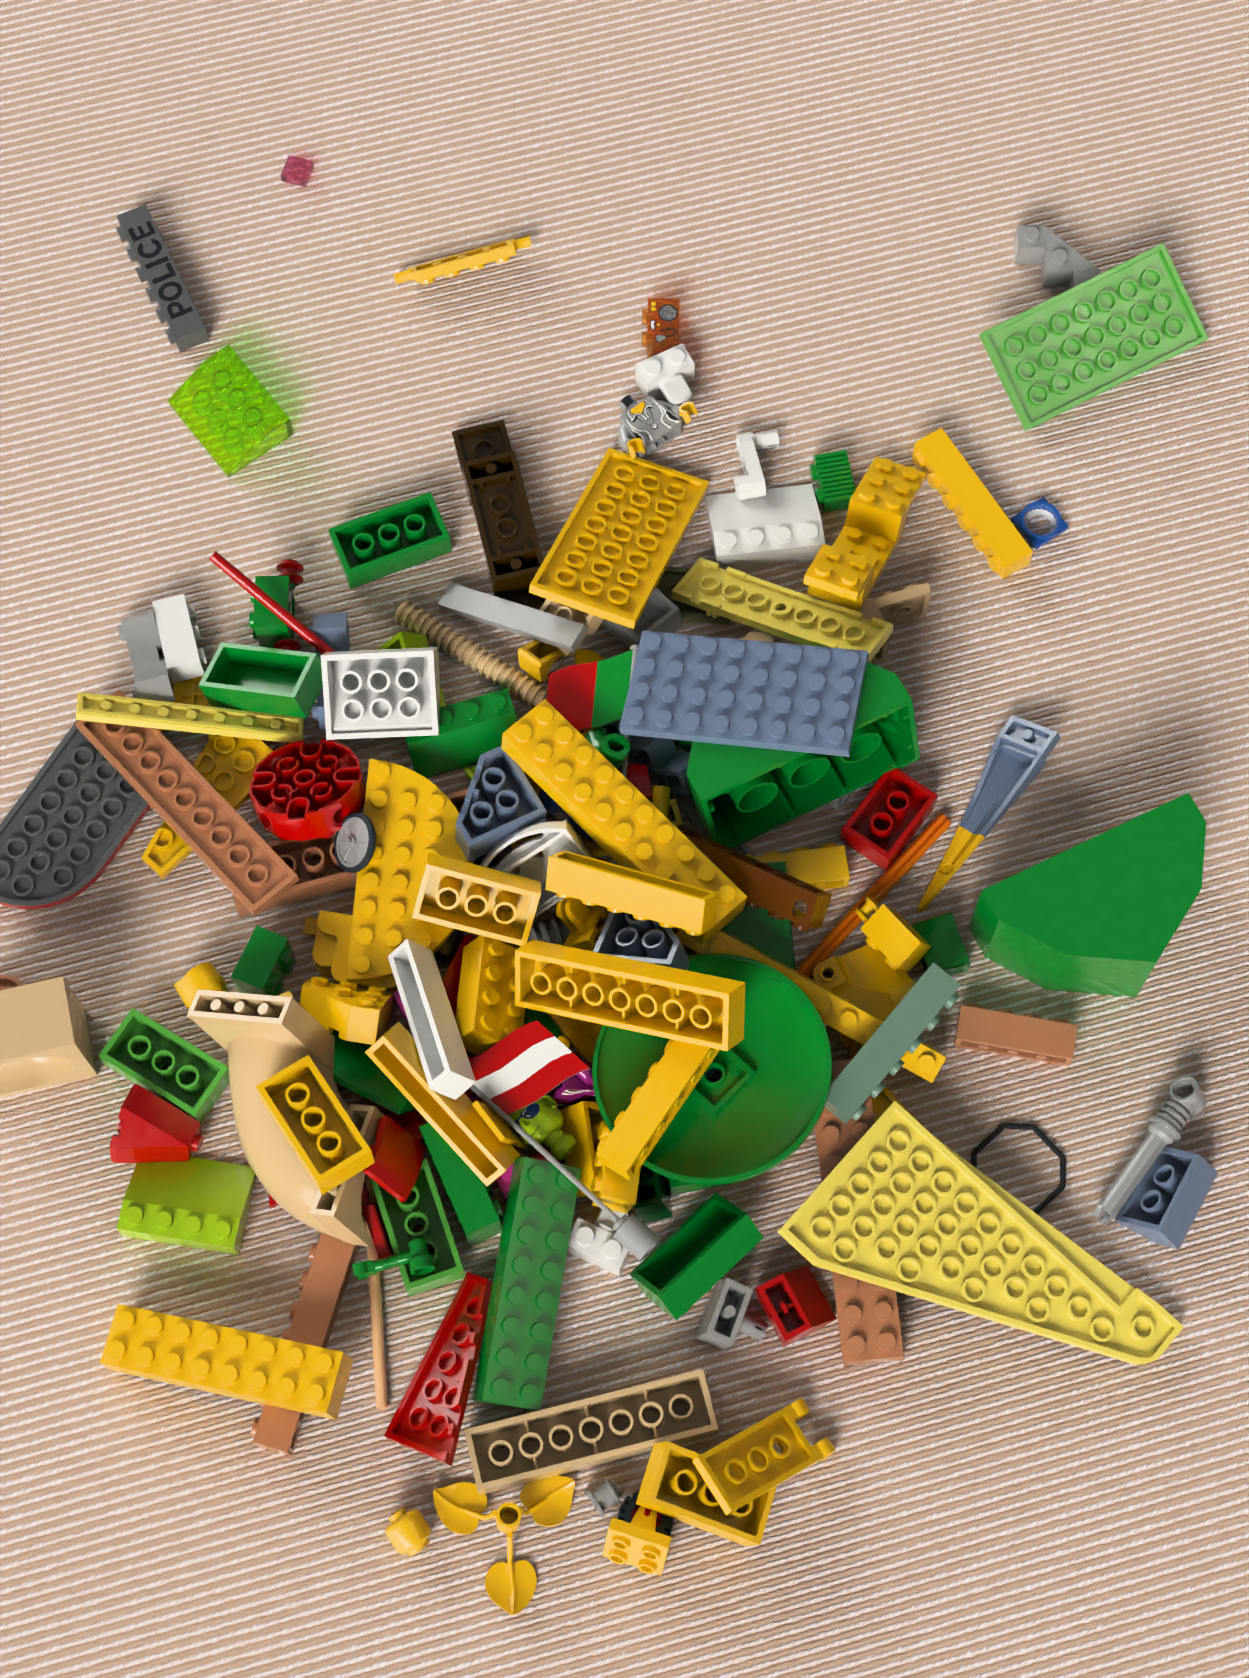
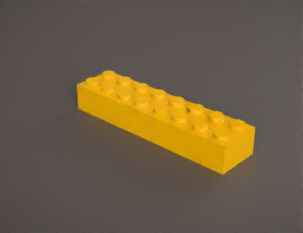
[515,940,745,1051]
[100,1304,353,1420]

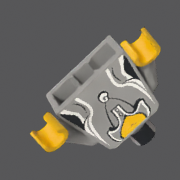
[618,395,698,460]

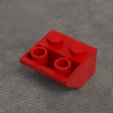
[755,1266,837,1348]

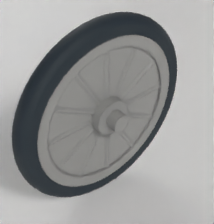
[334,812,376,873]

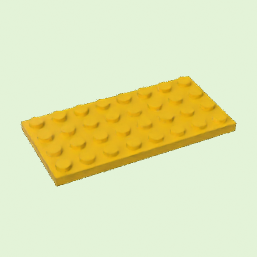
[529,448,709,629]

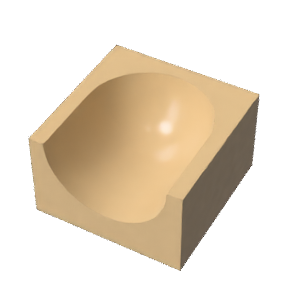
[0,976,98,1098]

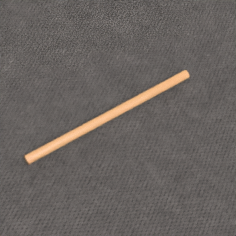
[364,1175,388,1409]

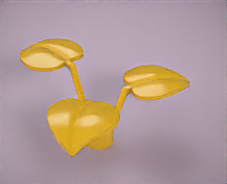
[433,1476,575,1615]

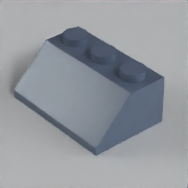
[1115,1147,1218,1249]

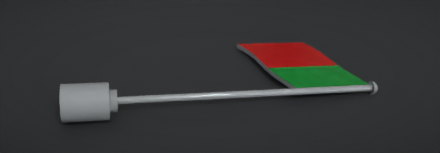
[547,644,639,865]

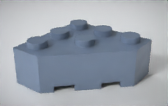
[455,745,547,862]
[593,912,690,971]

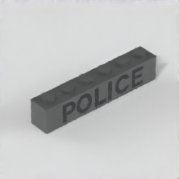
[116,204,209,352]

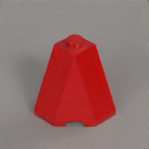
[110,1084,204,1163]

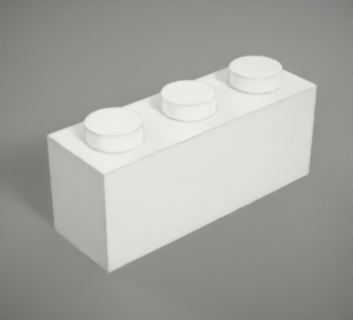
[152,594,207,683]

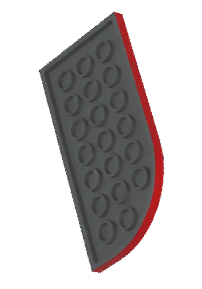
[0,720,186,909]

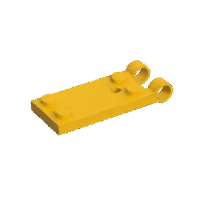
[692,1398,836,1516]

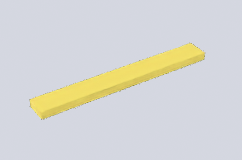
[75,692,304,743]

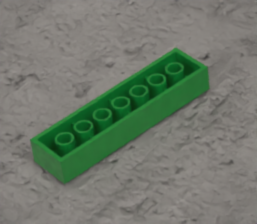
[472,1157,581,1411]

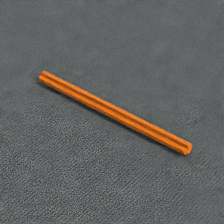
[795,814,951,978]

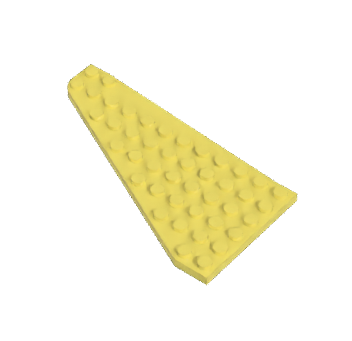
[778,1101,1184,1365]

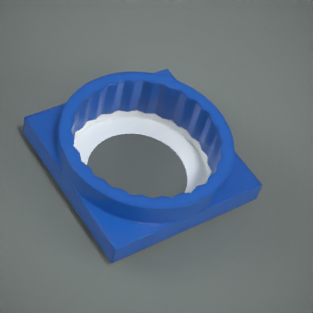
[1011,497,1069,550]

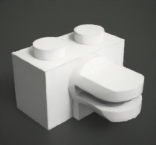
[635,343,695,405]
[567,1209,631,1277]

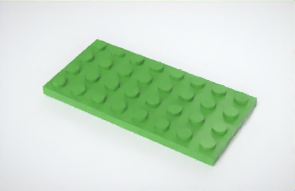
[979,243,1209,431]

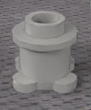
[584,1477,623,1518]

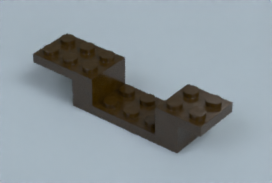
[452,420,546,610]

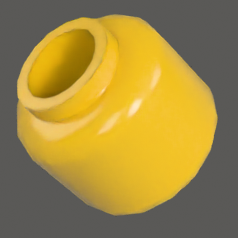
[385,1507,432,1556]

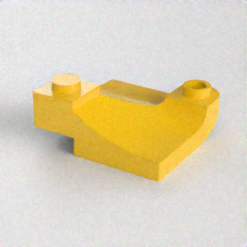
[813,944,915,1050]

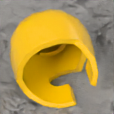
[174,962,228,1009]

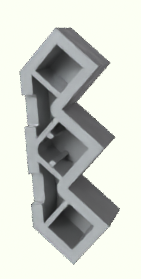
[1013,225,1100,289]

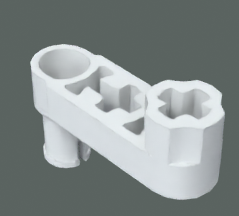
[734,430,779,500]

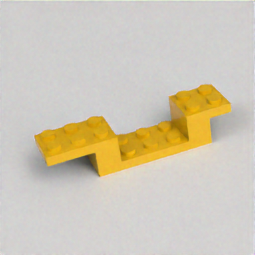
[803,456,926,612]

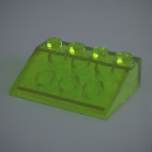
[167,344,294,478]

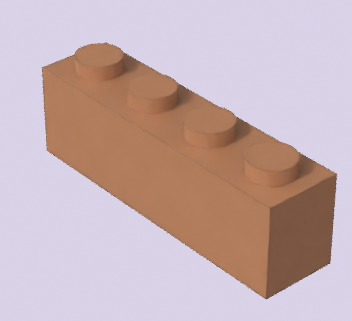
[954,1003,1078,1066]

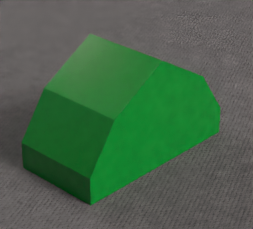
[687,662,921,849]
[969,793,1206,997]

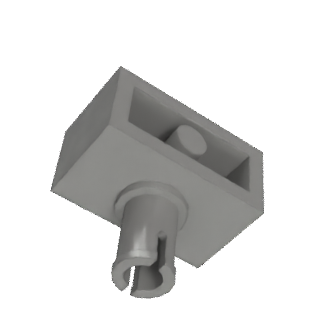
[695,1277,768,1350]

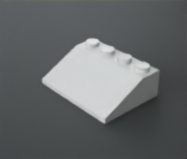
[705,484,825,570]
[321,647,440,740]

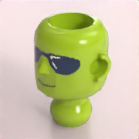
[507,1095,576,1160]

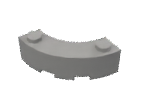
[117,609,175,702]

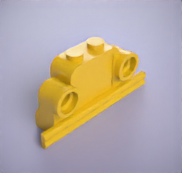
[303,910,398,996]

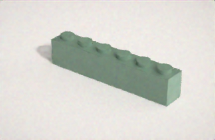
[825,962,961,1124]

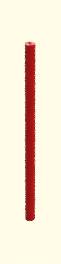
[209,551,336,654]

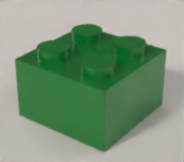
[231,925,296,996]

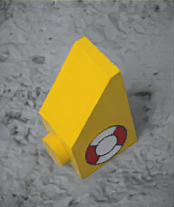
[518,640,565,683]

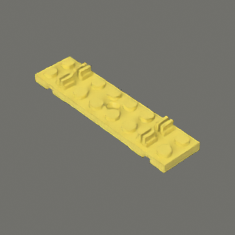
[671,557,893,662]

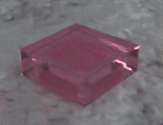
[280,155,314,187]

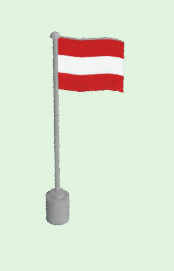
[469,1021,661,1261]

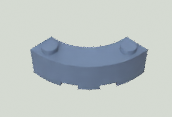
[308,612,350,730]

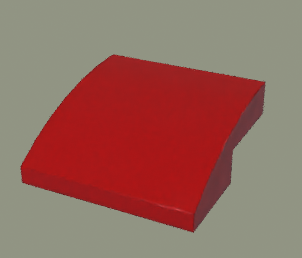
[363,1115,425,1203]

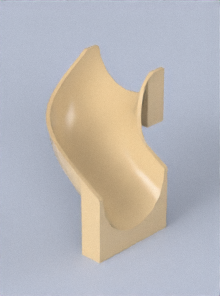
[187,989,385,1247]

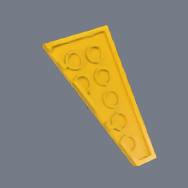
[141,734,273,880]

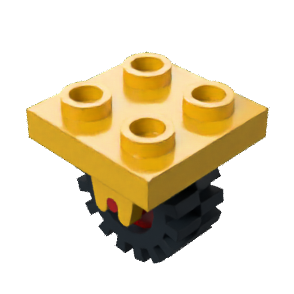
[602,1491,674,1575]

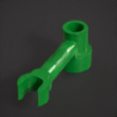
[352,1239,435,1280]

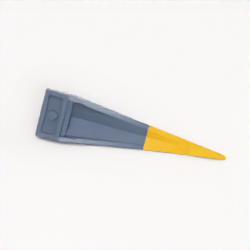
[918,715,1061,913]

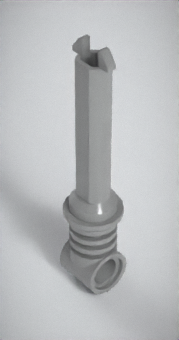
[1094,1075,1207,1226]

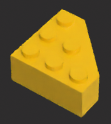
[300,977,393,1045]

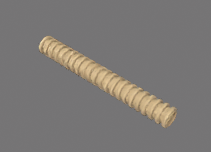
[394,600,548,707]

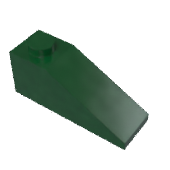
[634,1165,672,1224]

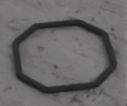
[971,1123,1066,1214]

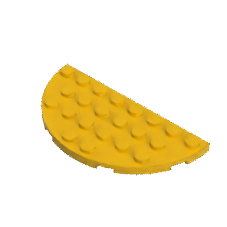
[346,759,474,982]

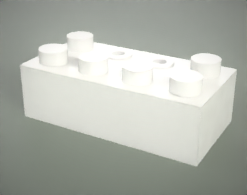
[480,818,597,918]

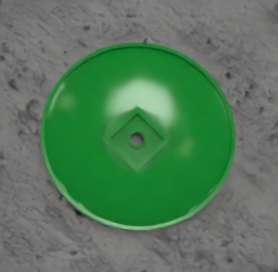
[592,953,832,1185]

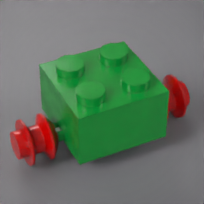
[249,559,304,651]

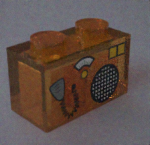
[642,298,679,358]

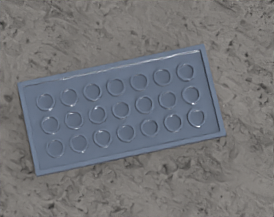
[619,631,869,757]

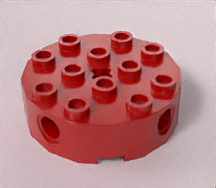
[249,739,366,841]

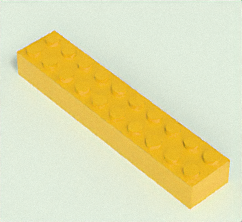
[501,699,747,947]

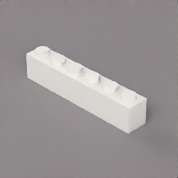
[388,939,476,1100]

